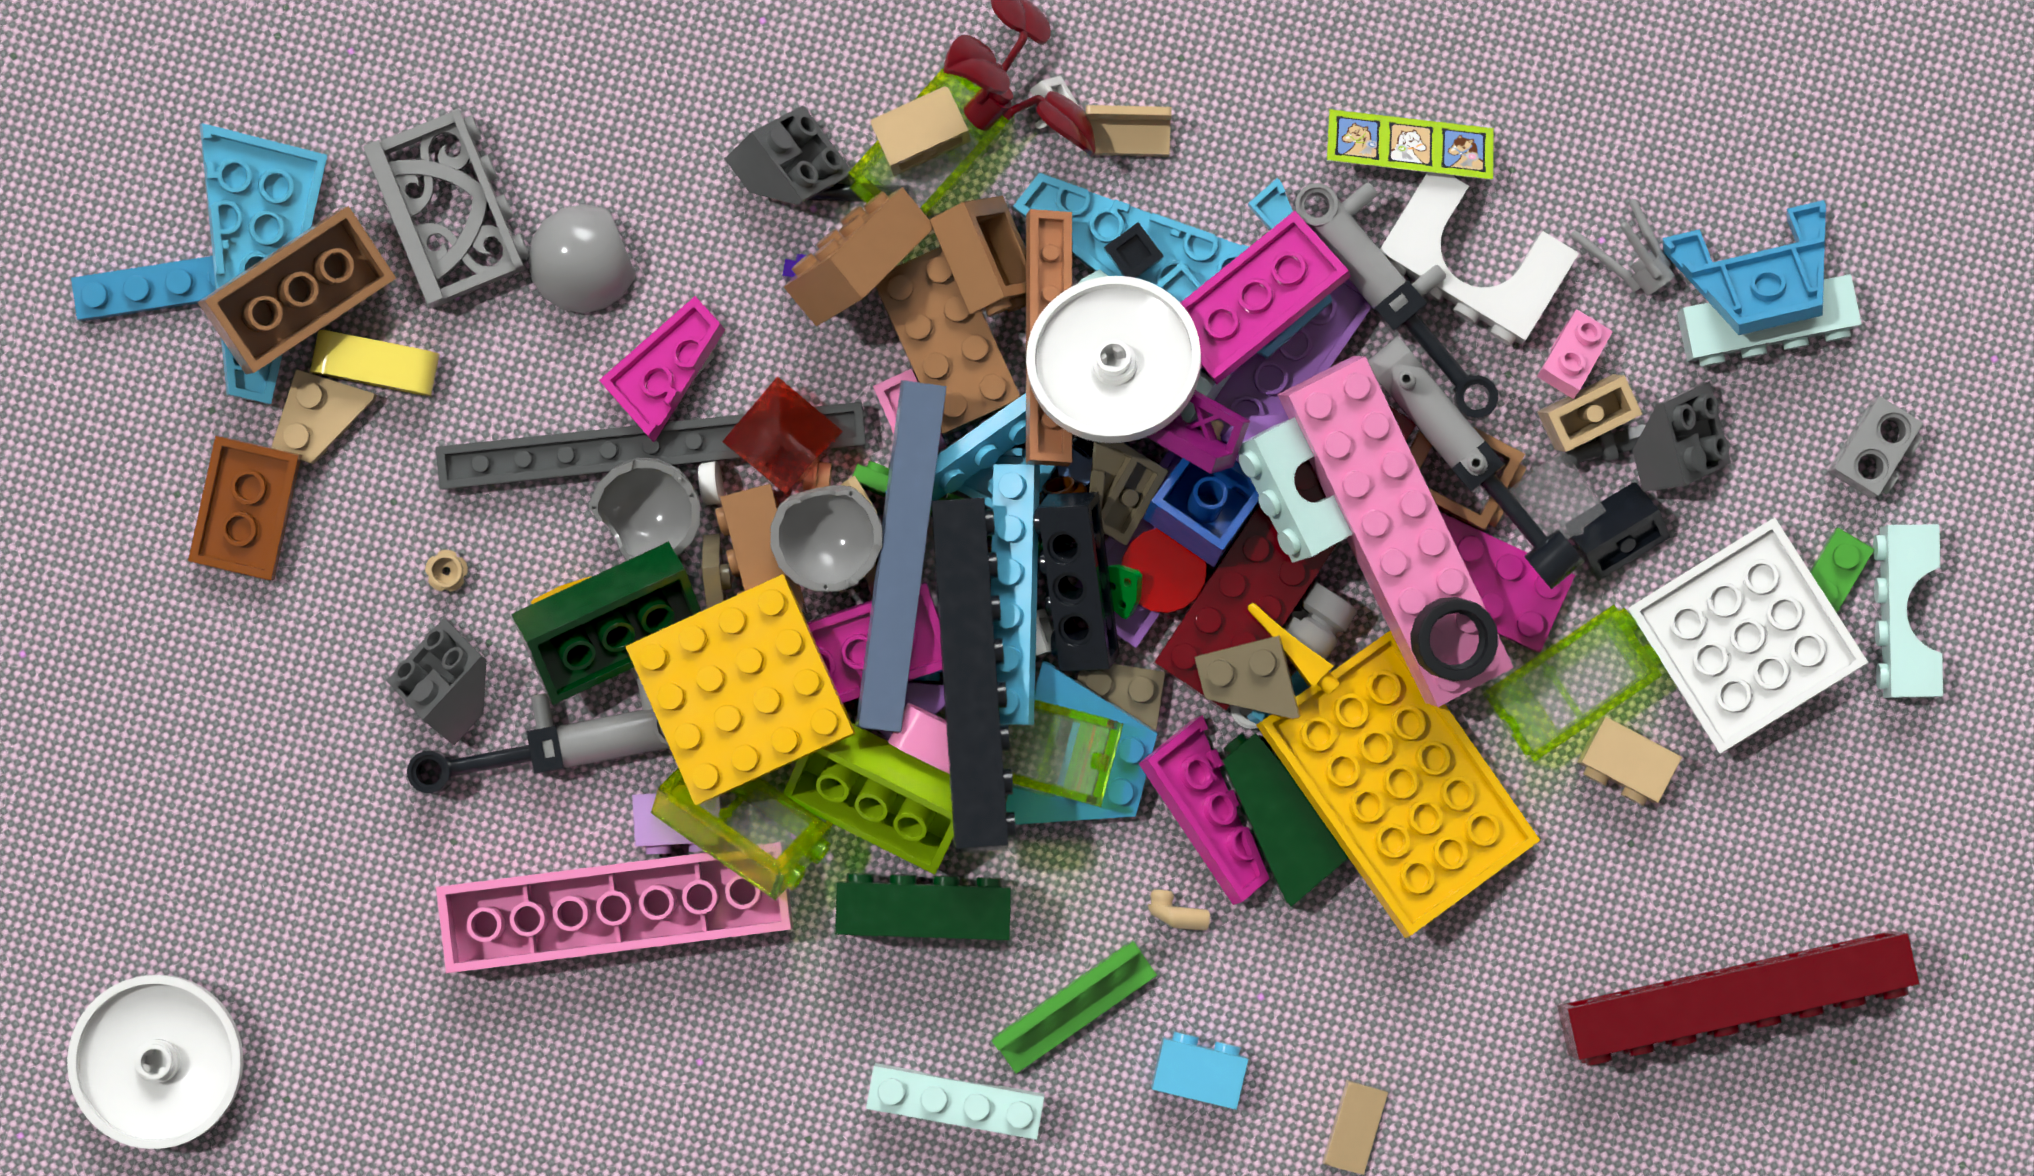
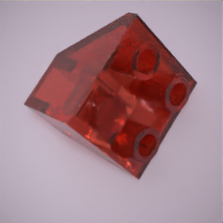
[722,376,843,497]

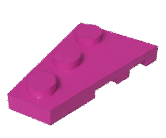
[599,296,725,442]

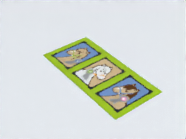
[1327,109,1494,180]

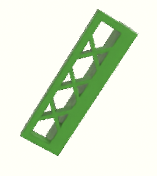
[991,940,1157,1074]

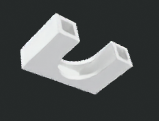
[1380,172,1579,346]

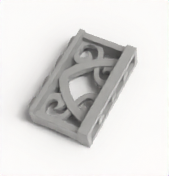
[363,108,530,309]

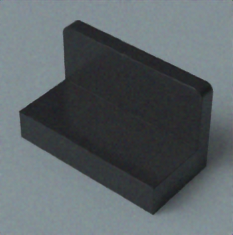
[1564,482,1671,581]

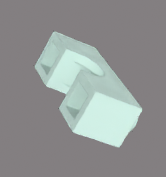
[1238,417,1352,563]

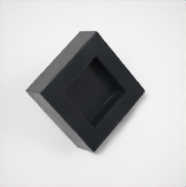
[1104,222,1164,278]

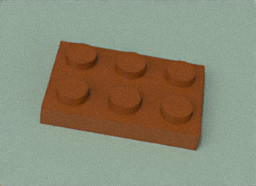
[188,436,302,580]

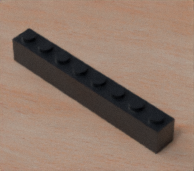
[931,498,1016,853]

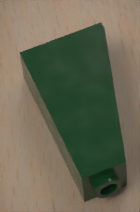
[1221,733,1348,907]

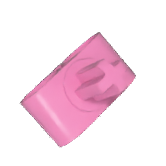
[888,703,949,774]

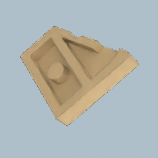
[271,369,377,465]

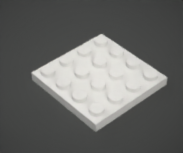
[1628,517,1868,755]

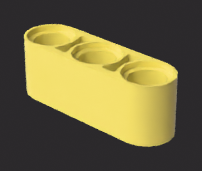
[310,330,440,396]

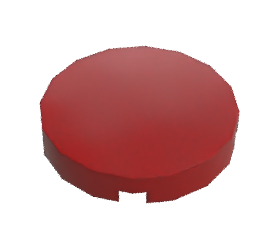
[1122,528,1207,613]

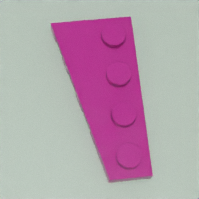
[1138,715,1270,905]

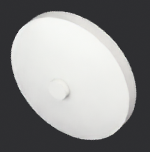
[1026,276,1201,443]
[67,975,243,1149]

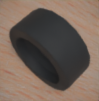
[1410,597,1498,681]

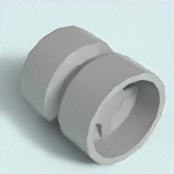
[1282,581,1358,660]

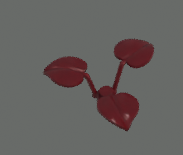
[943,0,1096,158]

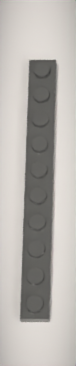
[435,402,867,490]

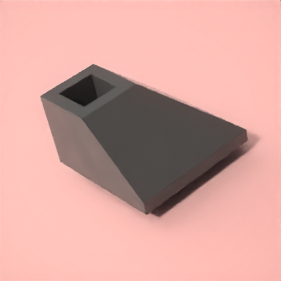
[724,106,853,205]
[1632,381,1731,492]
[386,618,487,745]

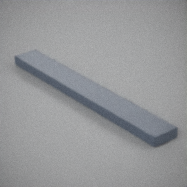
[856,380,947,732]

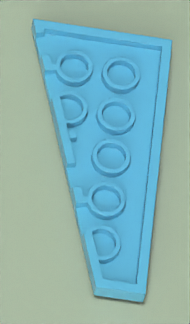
[200,123,328,405]
[1013,173,1249,285]

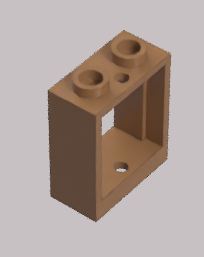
[929,196,1026,317]
[1409,427,1527,532]

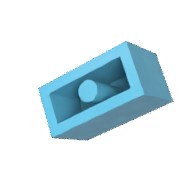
[1151,1031,1248,1110]

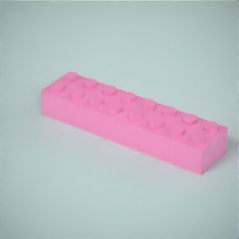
[1277,356,1514,707]
[436,843,793,973]

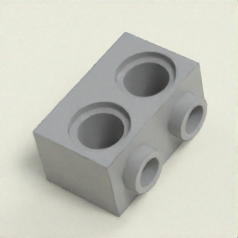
[1827,396,1923,499]

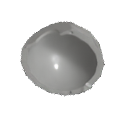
[528,204,635,313]
[589,458,700,560]
[770,485,882,591]

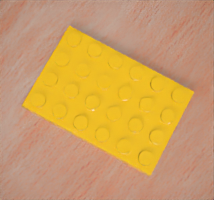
[1256,631,1540,938]

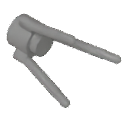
[1571,199,1675,296]

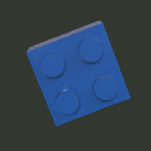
[1143,458,1259,567]

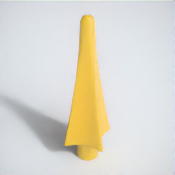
[1248,603,1340,694]

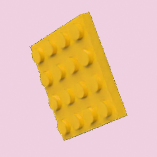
[625,574,856,806]

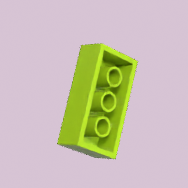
[781,723,954,875]

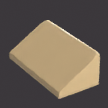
[1322,1080,1388,1175]

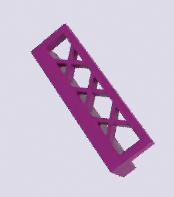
[1146,390,1250,474]

